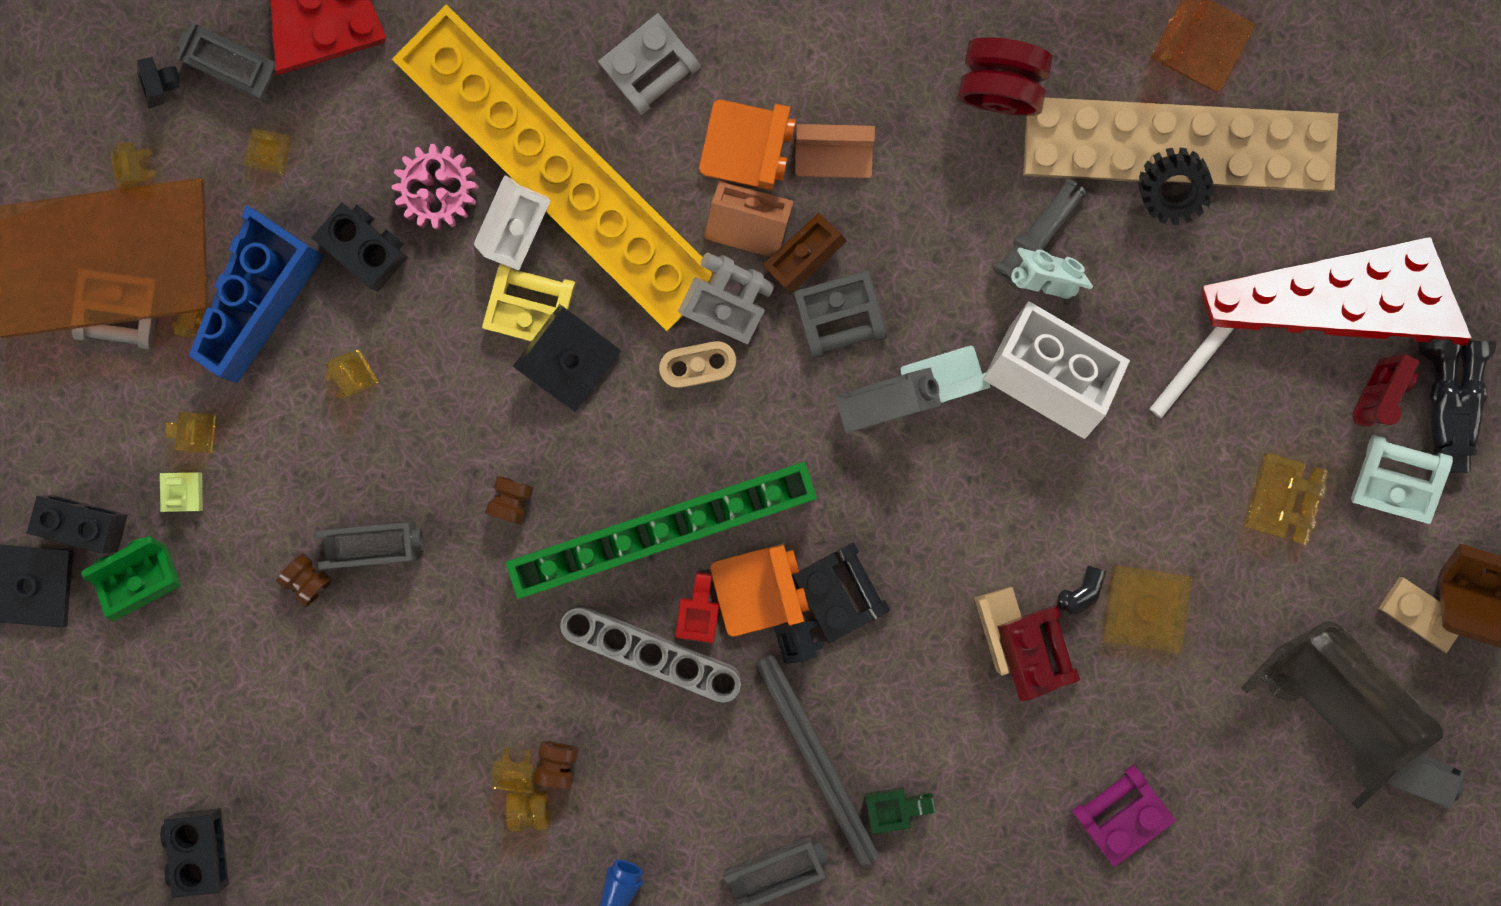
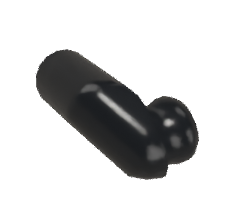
[1057,566,1106,614]

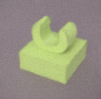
[160,472,203,512]

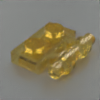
[1243,453,1329,545]

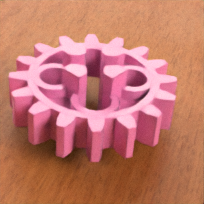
[392,144,479,230]

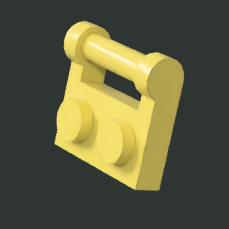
[482,263,576,342]

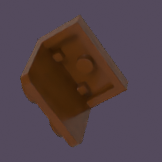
[1438,544,1501,648]

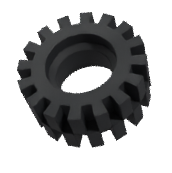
[1138,147,1214,225]

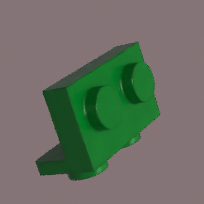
[81,536,181,622]

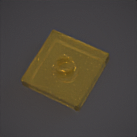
[1102,565,1192,653]

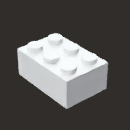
[983,301,1130,439]

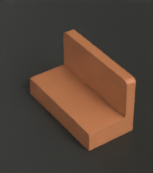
[795,124,875,178]
[704,181,794,257]

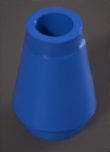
[600,860,643,906]

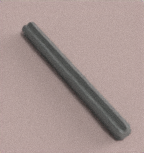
[757,655,879,866]

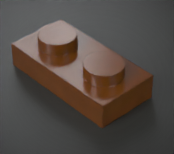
[762,213,847,295]

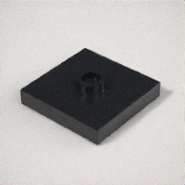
[513,304,622,412]
[0,544,73,627]

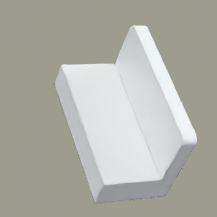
[474,175,551,270]

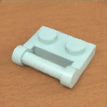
[1351,435,1453,524]

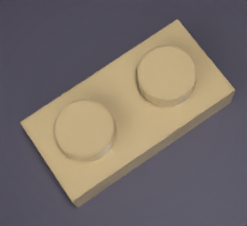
[1378,577,1459,653]

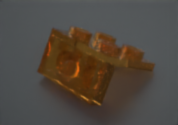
[1150,0,1255,93]

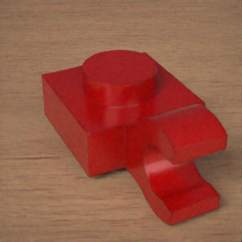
[675,571,719,643]

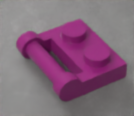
[1071,764,1176,867]

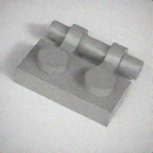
[678,253,774,344]

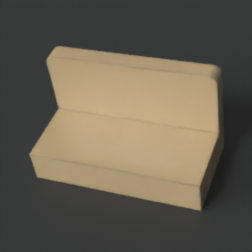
[974,587,1021,676]

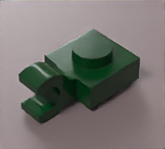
[866,787,936,835]

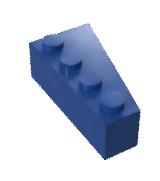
[189,205,324,383]

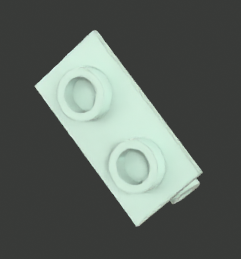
[1011,248,1093,299]

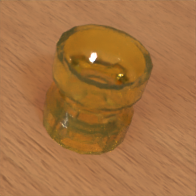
[506,791,550,832]

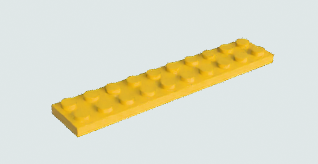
[392,4,712,332]

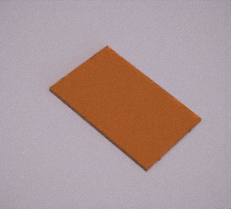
[0,178,208,338]

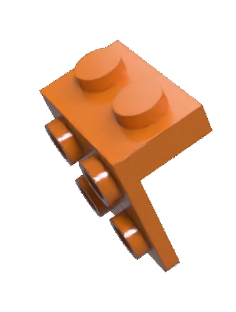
[699,100,796,191]
[710,543,809,636]

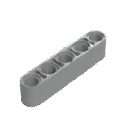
[560,606,741,703]

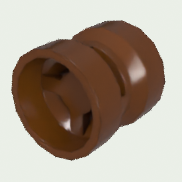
[485,476,534,525]
[276,553,332,608]
[533,741,579,789]

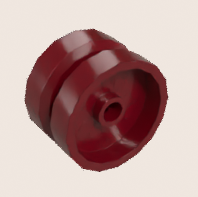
[958,37,1053,116]

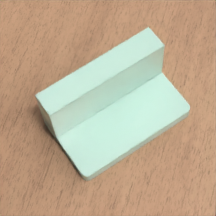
[900,346,991,403]

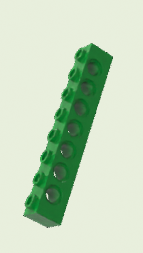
[505,461,817,599]

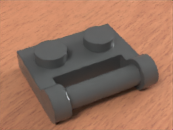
[794,270,887,359]

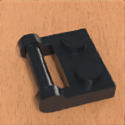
[793,542,890,643]

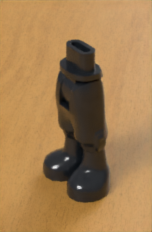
[1419,340,1496,473]

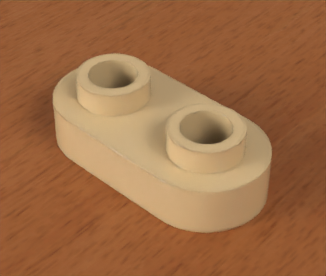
[659,341,736,388]

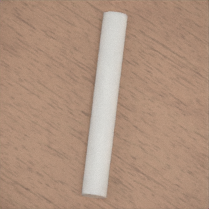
[1149,327,1234,418]

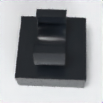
[137,57,180,108]
[774,620,825,664]

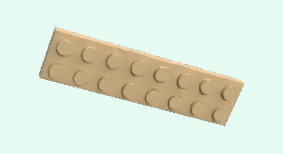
[1023,98,1338,192]

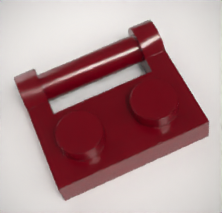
[1352,354,1420,427]
[997,605,1080,701]

